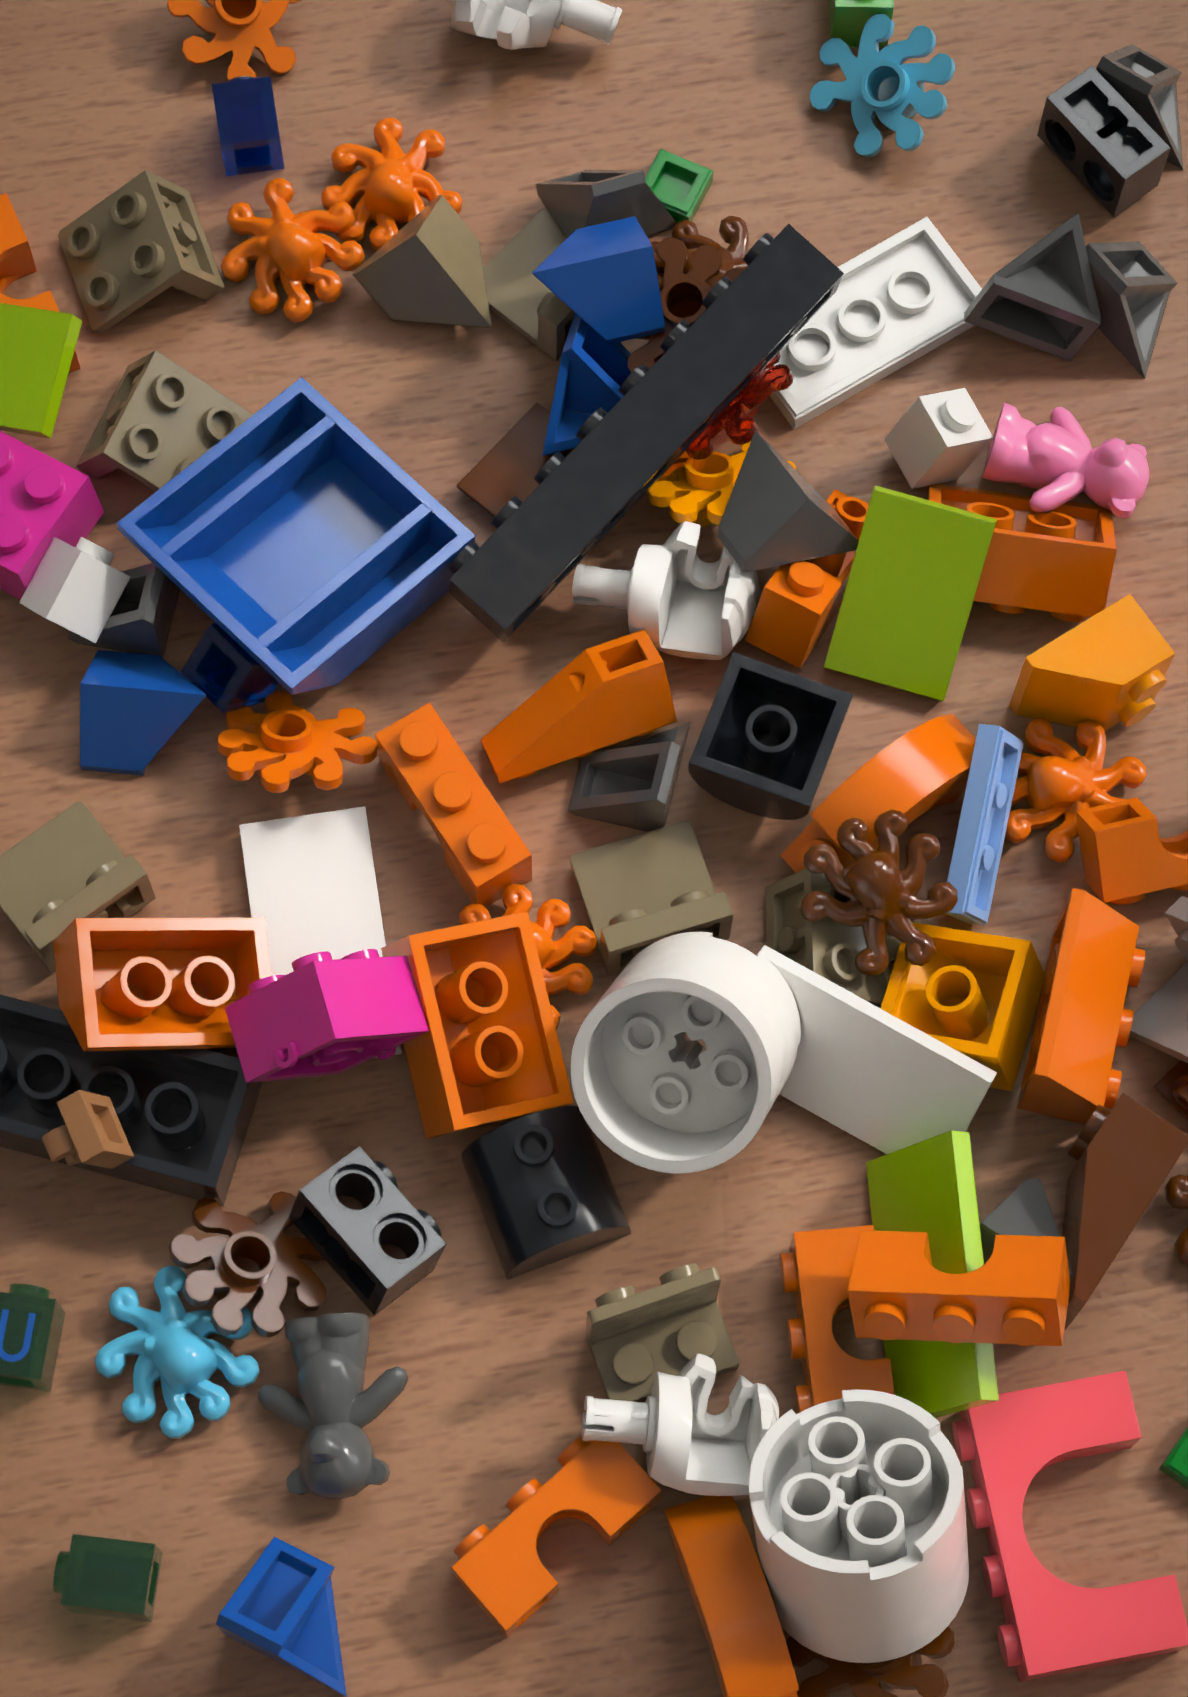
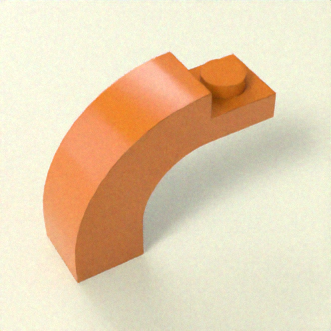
[780,714,976,873]
[664,1496,799,1697]

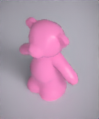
[982,403,1150,518]

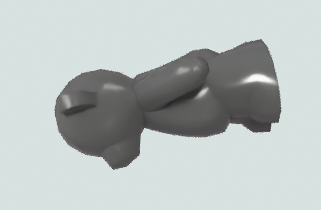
[258,1312,408,1499]

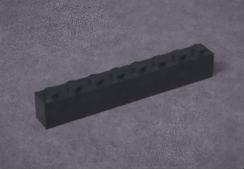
[448,224,844,643]

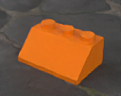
[927,484,1117,622]
[1017,888,1146,1125]
[381,911,574,1139]
[53,918,272,1051]

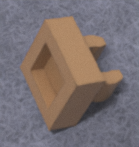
[42,1090,134,1169]

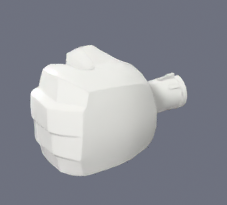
[448,0,622,50]
[572,521,761,660]
[582,1353,779,1496]

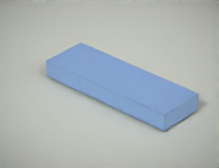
[946,724,1024,926]

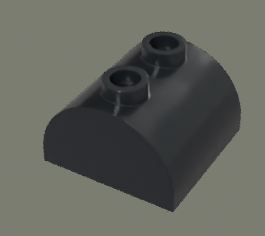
[688,652,853,820]
[461,1106,631,1280]

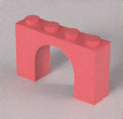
[952,1370,1188,1682]

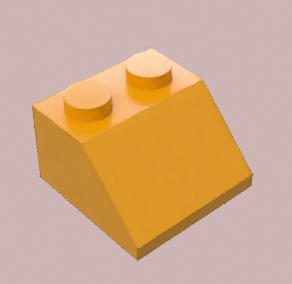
[1009,594,1175,731]
[880,922,1045,1091]

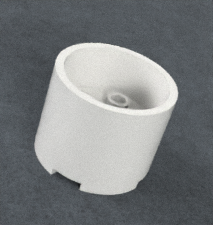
[570,932,801,1174]
[748,1389,969,1663]

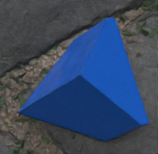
[532,216,665,345]
[542,313,631,456]
[80,650,206,776]
[216,1537,347,1697]

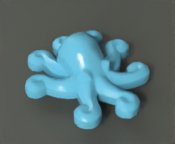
[810,14,955,158]
[94,1265,260,1439]

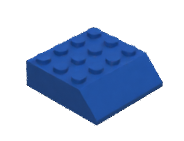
[117,377,475,695]

